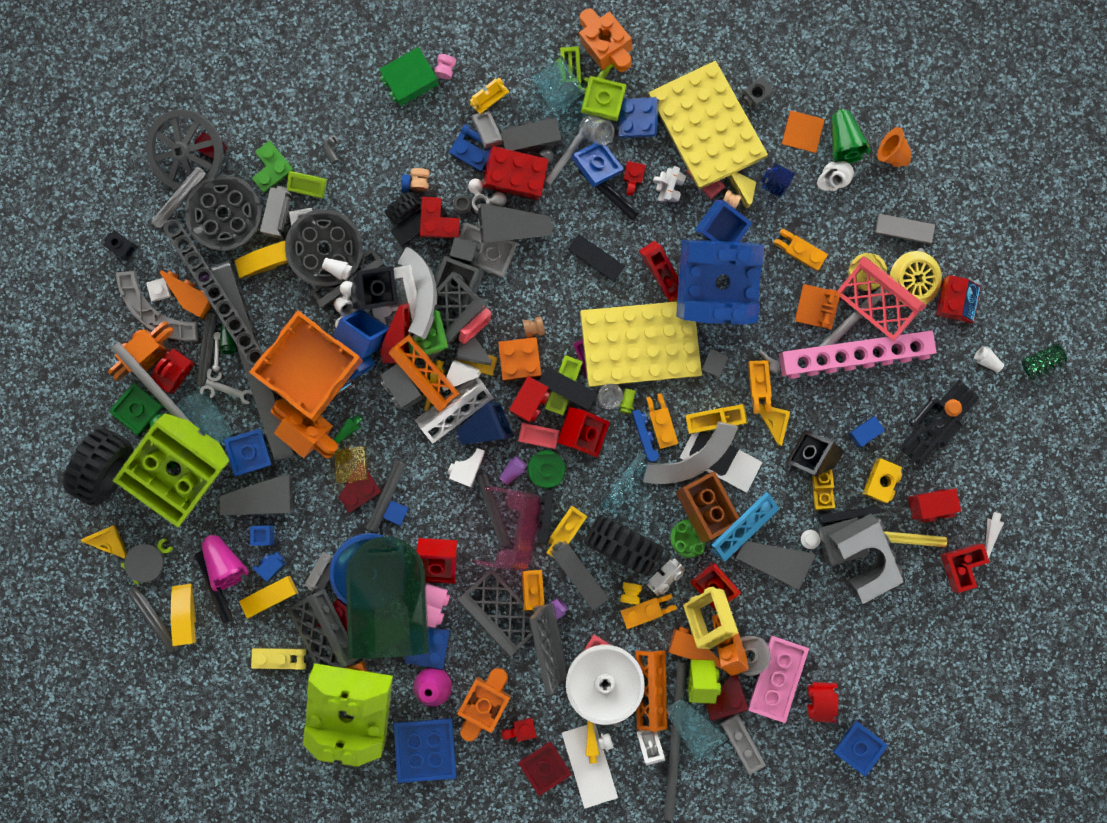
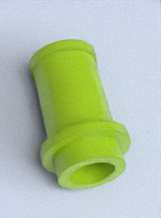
[619,389,636,414]

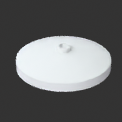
[566,645,644,725]

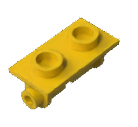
[469,78,509,114]

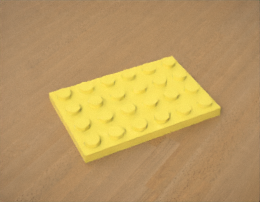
[648,61,768,190]
[580,302,702,387]

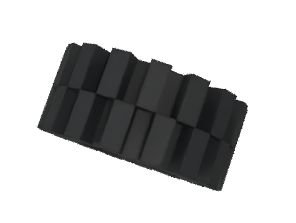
[384,192,421,226]

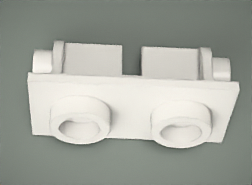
[647,558,685,596]

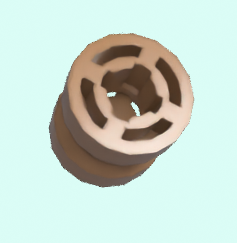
[523,316,546,338]

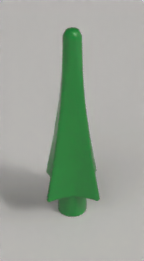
[334,414,363,444]

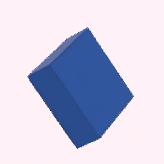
[383,500,409,526]

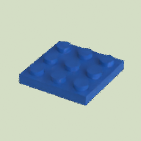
[394,718,457,783]

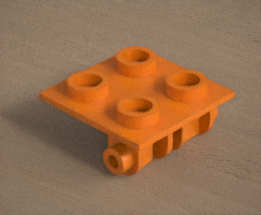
[795,284,841,330]

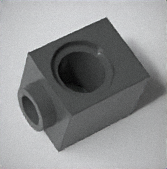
[742,76,774,110]
[450,237,480,265]

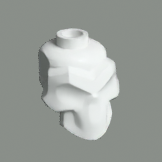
[817,161,854,191]

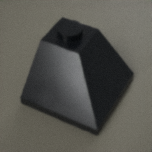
[351,266,398,310]
[786,430,844,477]

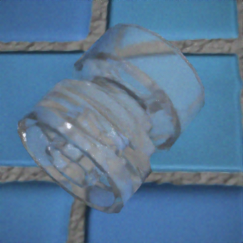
[579,115,614,145]
[597,383,623,411]

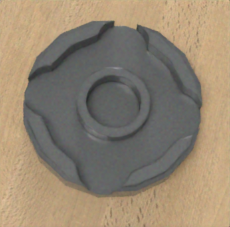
[124,544,165,583]

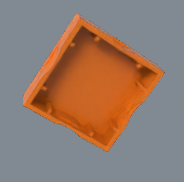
[249,310,363,422]

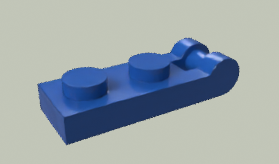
[631,409,659,462]

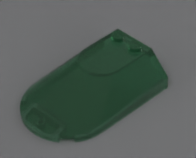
[346,536,430,659]

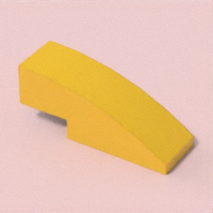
[234,241,288,279]
[685,404,748,434]
[239,576,298,619]
[171,584,196,646]

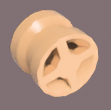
[723,190,741,209]

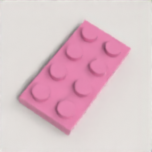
[748,635,809,723]

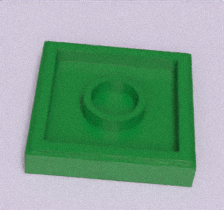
[108,382,164,436]

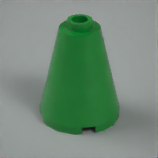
[832,109,871,164]

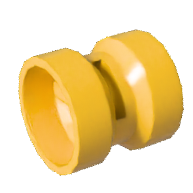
[620,582,642,605]

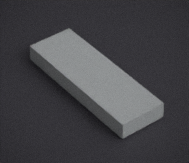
[875,214,935,244]
[720,714,766,775]

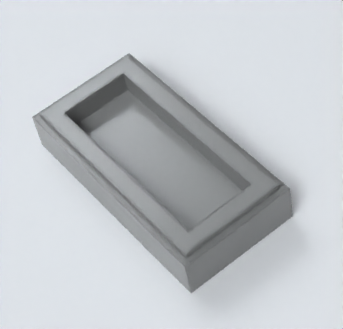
[472,110,503,149]

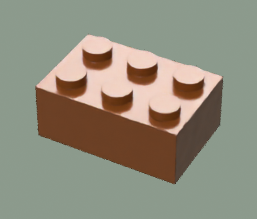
[675,471,739,543]

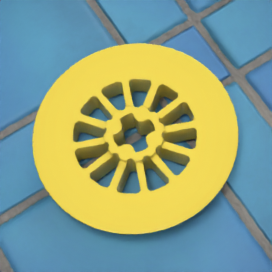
[890,251,942,304]

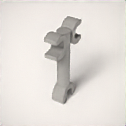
[200,369,253,405]

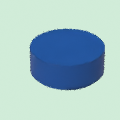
[401,174,410,194]

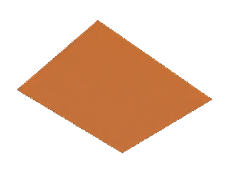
[782,110,825,153]

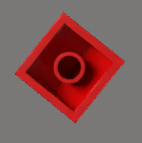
[690,562,741,611]

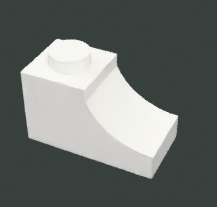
[447,448,485,487]

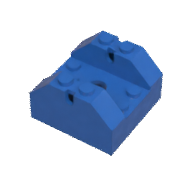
[676,240,764,325]

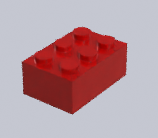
[483,146,548,200]

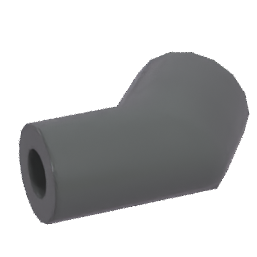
[323,135,339,165]

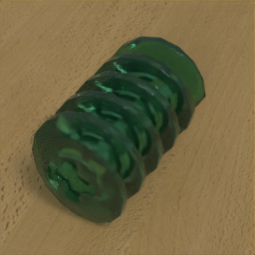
[1022,343,1067,380]

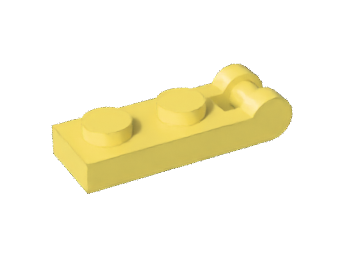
[251,648,307,670]

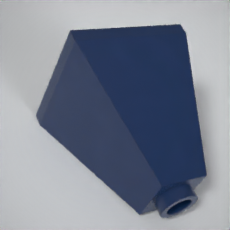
[455,402,514,445]

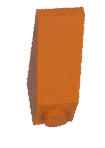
[668,627,723,669]

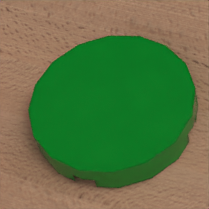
[527,450,566,489]

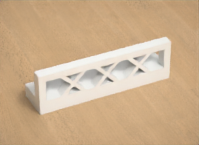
[415,377,493,444]

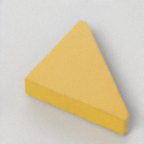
[759,404,790,446]
[80,525,127,559]

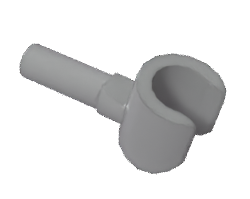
[758,350,780,373]

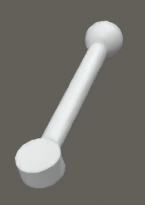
[212,332,220,372]

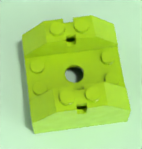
[113,414,230,527]
[303,664,393,767]

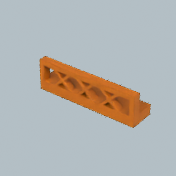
[389,334,459,412]
[635,650,667,732]

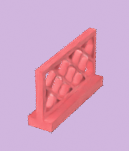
[837,256,927,341]

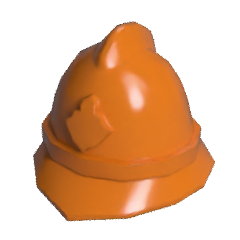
[877,127,912,167]

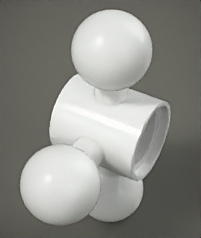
[468,179,507,227]
[334,281,370,328]

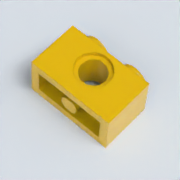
[862,458,902,503]

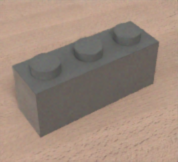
[501,117,562,153]

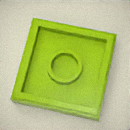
[581,76,627,121]

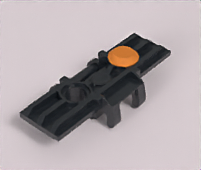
[899,380,980,466]

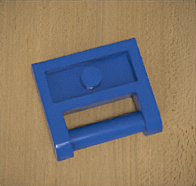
[449,124,497,173]

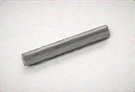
[152,167,205,228]

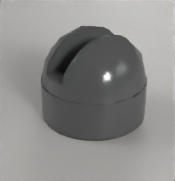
[537,148,554,165]

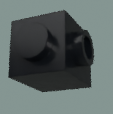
[103,230,138,261]

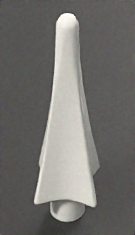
[985,512,1004,558]

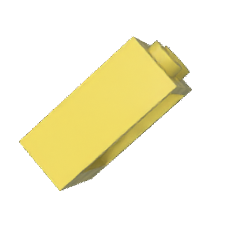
[683,587,738,649]

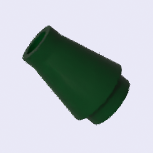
[219,325,237,355]

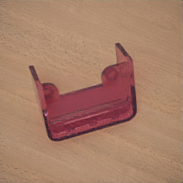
[472,486,541,570]

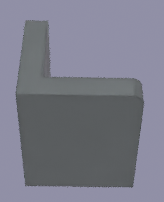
[702,349,729,379]

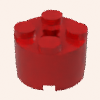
[807,682,838,723]

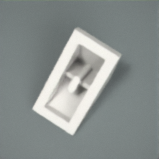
[442,360,481,391]
[636,730,665,765]

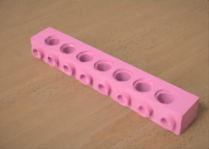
[779,330,937,379]

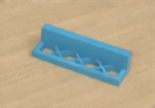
[710,492,779,562]

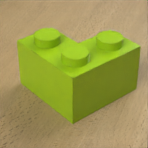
[688,660,721,703]

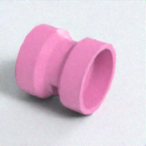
[434,54,456,79]

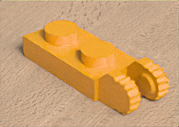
[773,229,828,271]
[748,360,772,414]
[646,393,679,449]
[620,593,677,629]

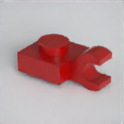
[623,161,646,196]
[501,717,537,742]

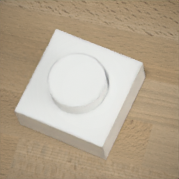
[146,278,172,302]

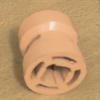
[409,168,430,191]

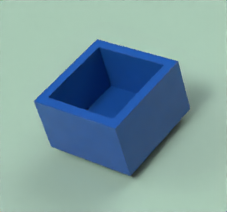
[694,199,752,249]
[333,310,389,359]

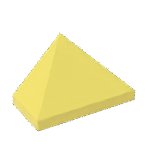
[728,172,756,209]

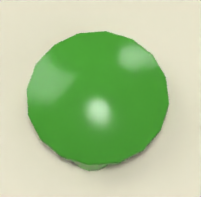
[670,520,706,558]

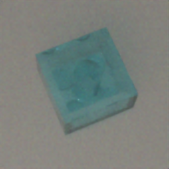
[531,56,586,113]

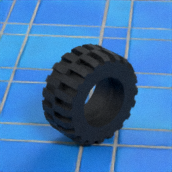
[62,428,134,506]
[585,514,663,577]

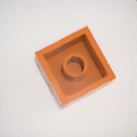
[498,337,541,382]

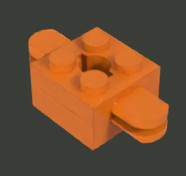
[579,9,633,72]
[108,321,174,382]
[271,399,338,458]
[457,668,511,741]

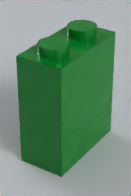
[379,47,439,106]

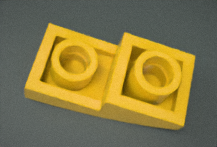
[812,469,835,511]

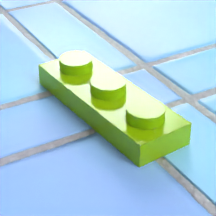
[545,355,583,416]

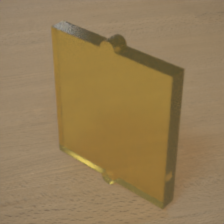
[335,446,367,483]

